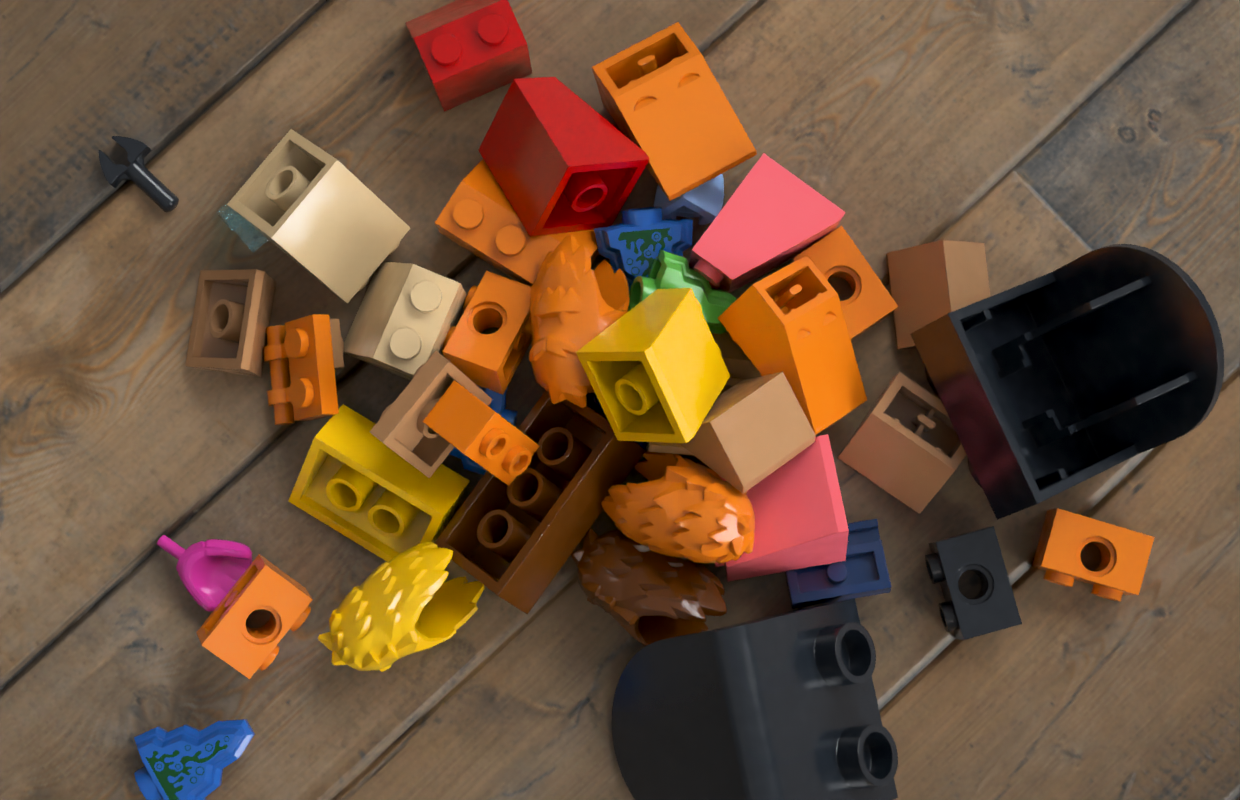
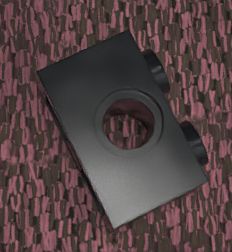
[925,526,1022,640]

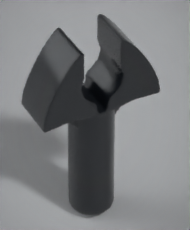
[99,136,179,212]

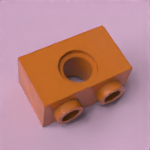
[790,225,899,341]
[442,270,532,395]
[422,380,540,486]
[1032,508,1155,602]
[196,554,313,679]

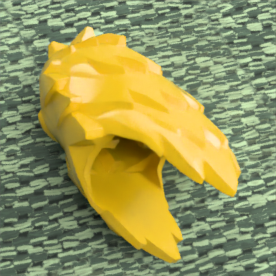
[318,542,485,672]

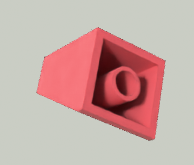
[689,153,846,293]
[714,434,849,582]

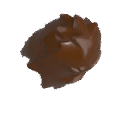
[571,528,727,646]

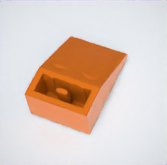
[592,22,757,201]
[718,255,867,435]

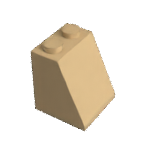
[227,129,410,304]
[344,262,467,381]

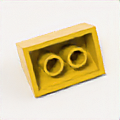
[288,404,470,562]

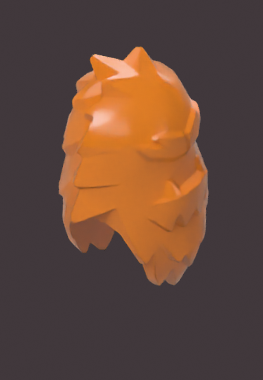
[529,235,630,408]
[601,451,755,564]

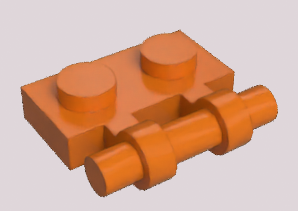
[263,314,339,425]

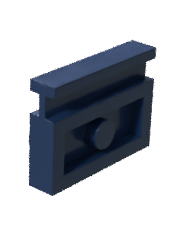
[785,519,892,609]

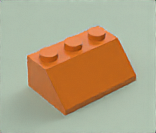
[435,159,599,286]

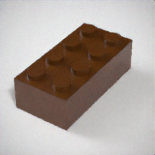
[435,390,646,614]

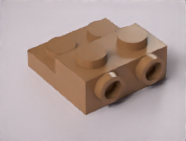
[370,351,493,478]

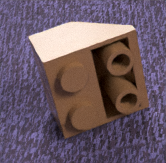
[837,372,966,514]

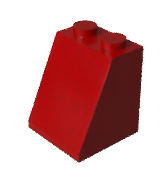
[405,0,533,112]
[478,77,650,237]

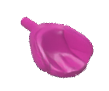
[157,535,252,612]

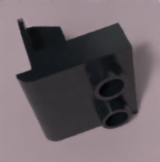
[910,244,1225,520]
[611,598,898,800]

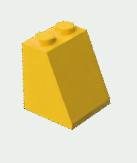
[576,288,730,443]

